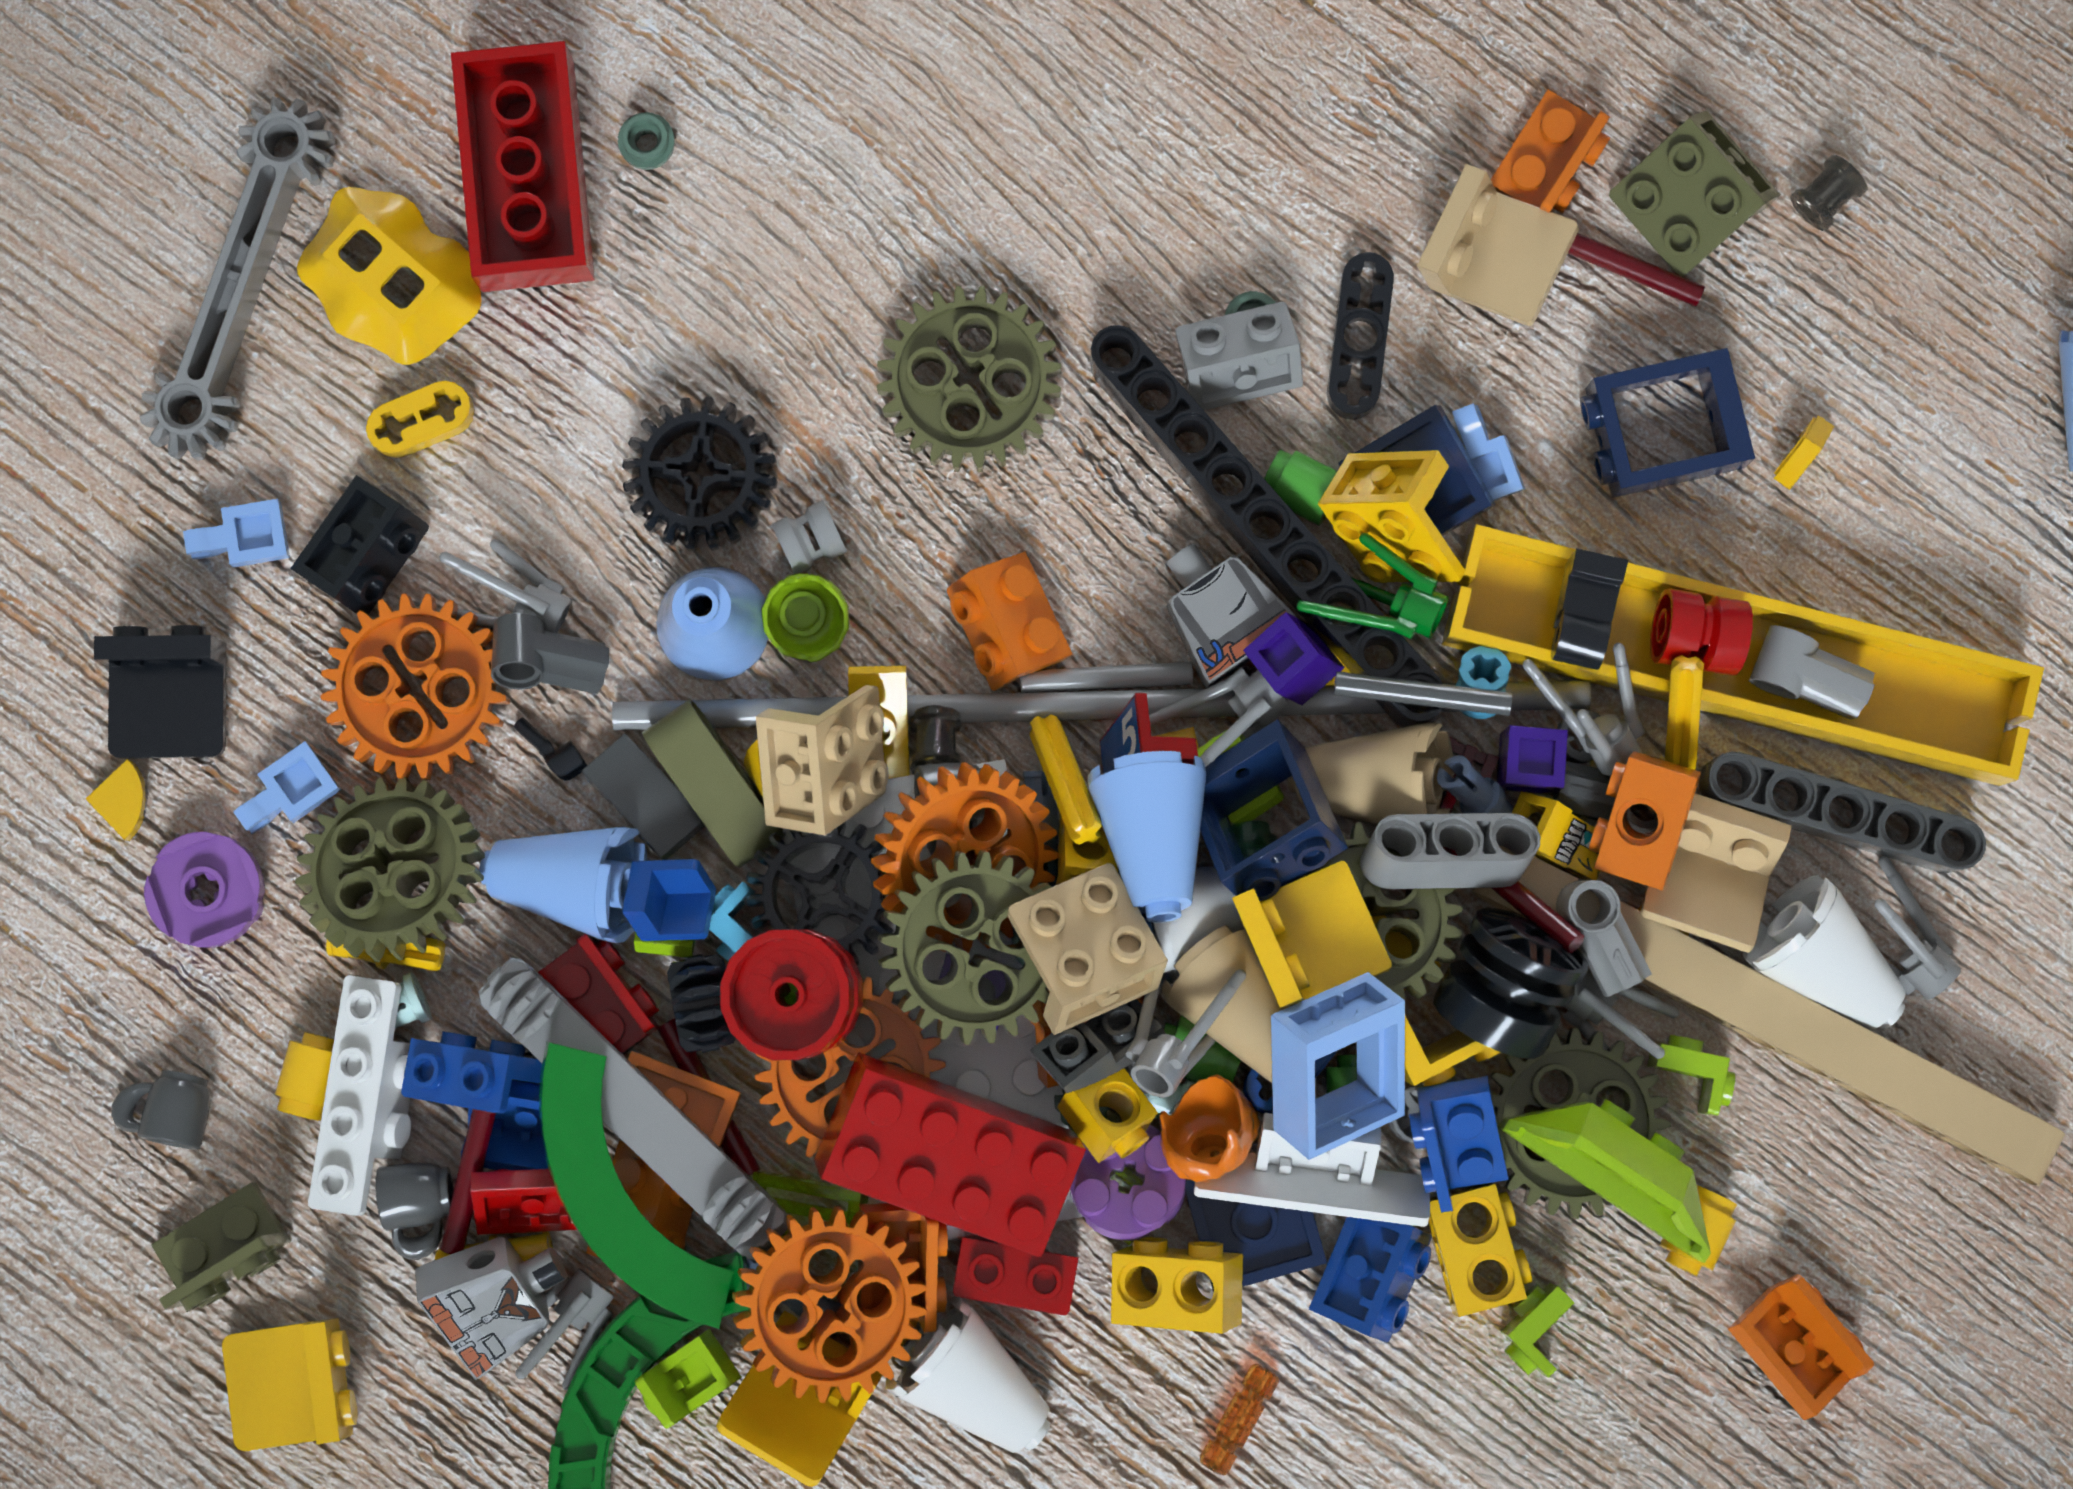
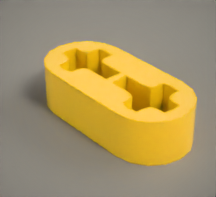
[366,381,475,458]

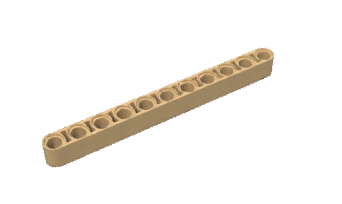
[1472,846,2065,1187]

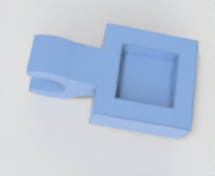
[1452,403,1525,501]
[183,499,290,568]
[233,741,341,834]

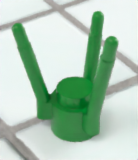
[1297,533,1449,639]

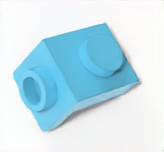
[709,882,755,962]

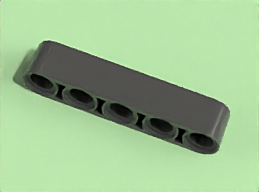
[1699,752,1986,873]

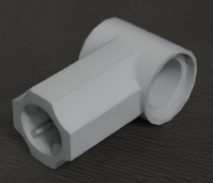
[1749,625,1875,720]
[1556,880,1652,997]

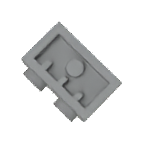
[1175,302,1303,410]

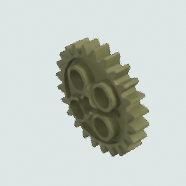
[877,286,1061,472]
[295,777,485,962]
[1295,822,1463,1000]
[878,850,1051,1045]
[1490,1028,1671,1219]

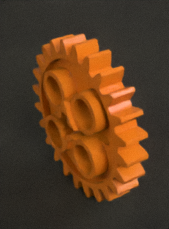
[320,593,510,781]
[871,762,1059,953]
[755,976,946,1158]
[732,1206,927,1403]

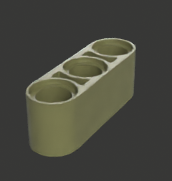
[642,699,787,868]

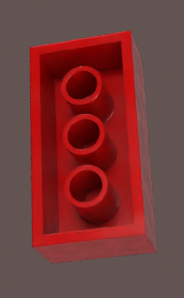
[451,41,595,292]
[814,1052,1086,1258]

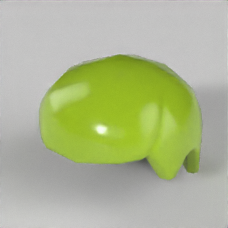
[761,573,849,662]

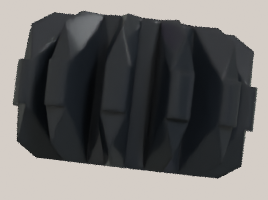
[667,954,736,1053]

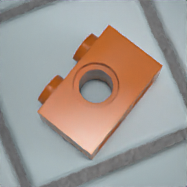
[1589,751,1702,890]

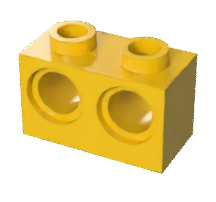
[1428,1183,1532,1317]
[1111,1237,1243,1334]

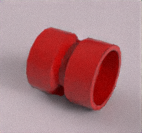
[1650,588,1753,676]

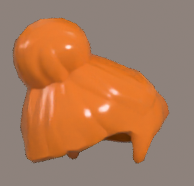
[1159,1075,1261,1182]

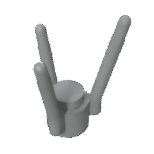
[439,539,572,633]
[1522,643,1645,776]
[1149,667,1289,767]
[1874,855,1961,1000]
[1563,968,1679,1059]
[1125,969,1246,1098]
[515,1268,615,1391]

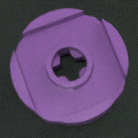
[144,832,265,948]
[1070,1121,1186,1241]

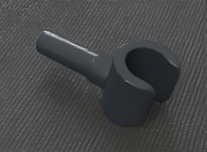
[514,717,588,781]

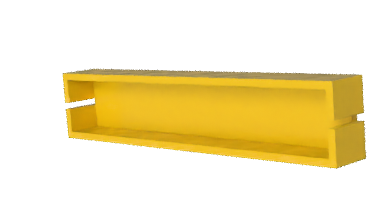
[1441,524,2044,786]

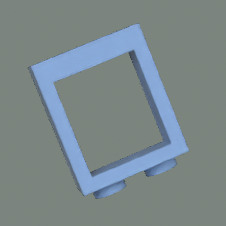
[1271,972,1405,1160]

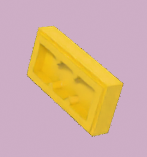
[848,666,910,779]

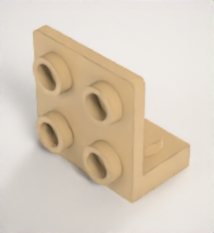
[1417,164,1579,326]
[755,685,889,836]
[1640,793,1792,953]
[1007,863,1168,1035]

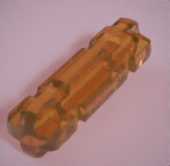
[1200,1364,1279,1476]

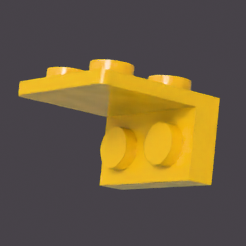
[1318,450,1465,583]
[1232,861,1392,1010]

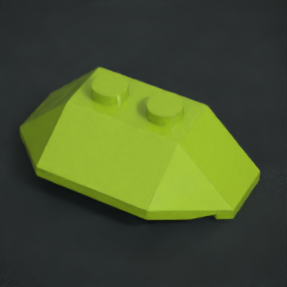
[1498,1099,1711,1263]

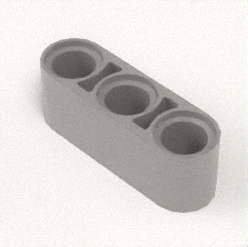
[1360,813,1540,889]

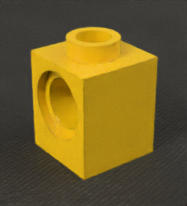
[1057,1068,1158,1163]

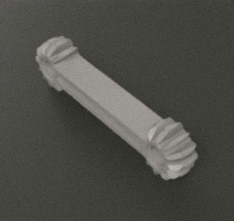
[139,97,336,461]
[478,957,788,1260]

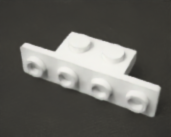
[308,975,411,1216]
[1194,1113,1430,1227]

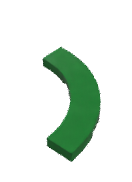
[539,1041,734,1329]
[548,1252,750,1489]

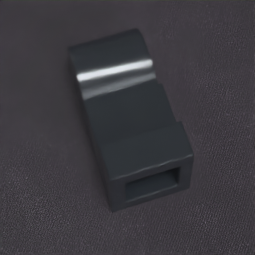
[1551,548,1628,670]

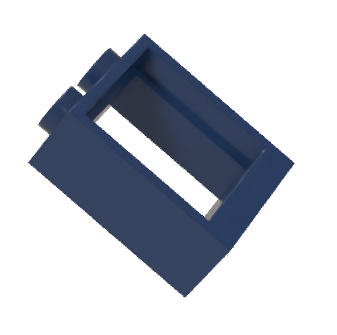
[1580,348,1755,498]
[1200,719,1348,901]

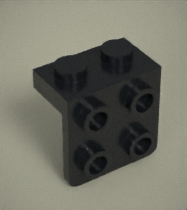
[94,625,226,759]

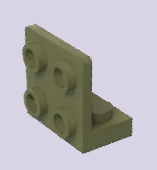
[1609,110,1781,277]
[151,1182,291,1312]

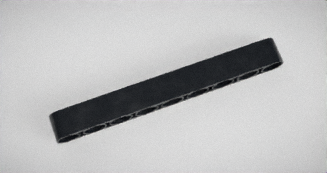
[1090,325,1443,728]

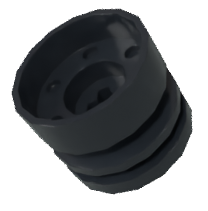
[1433,907,1588,1059]

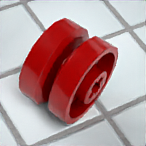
[720,929,863,1061]

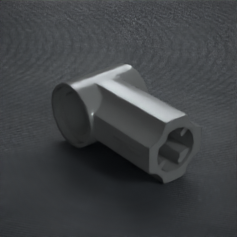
[491,613,609,694]
[1553,761,1658,833]

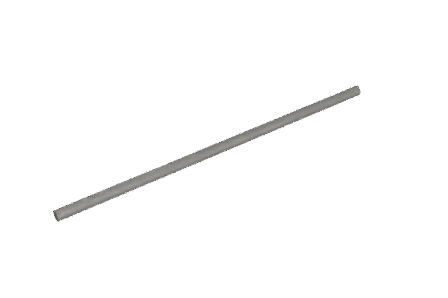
[612,680,1591,730]

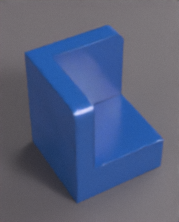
[622,859,716,941]

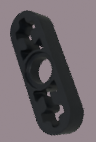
[1327,252,1394,420]

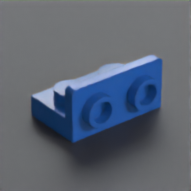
[1409,1076,1509,1213]
[1308,1217,1432,1343]

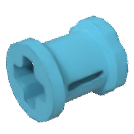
[1455,646,1511,719]

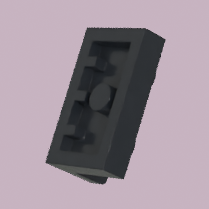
[290,475,429,615]

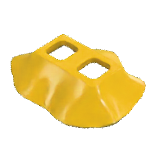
[297,187,482,365]

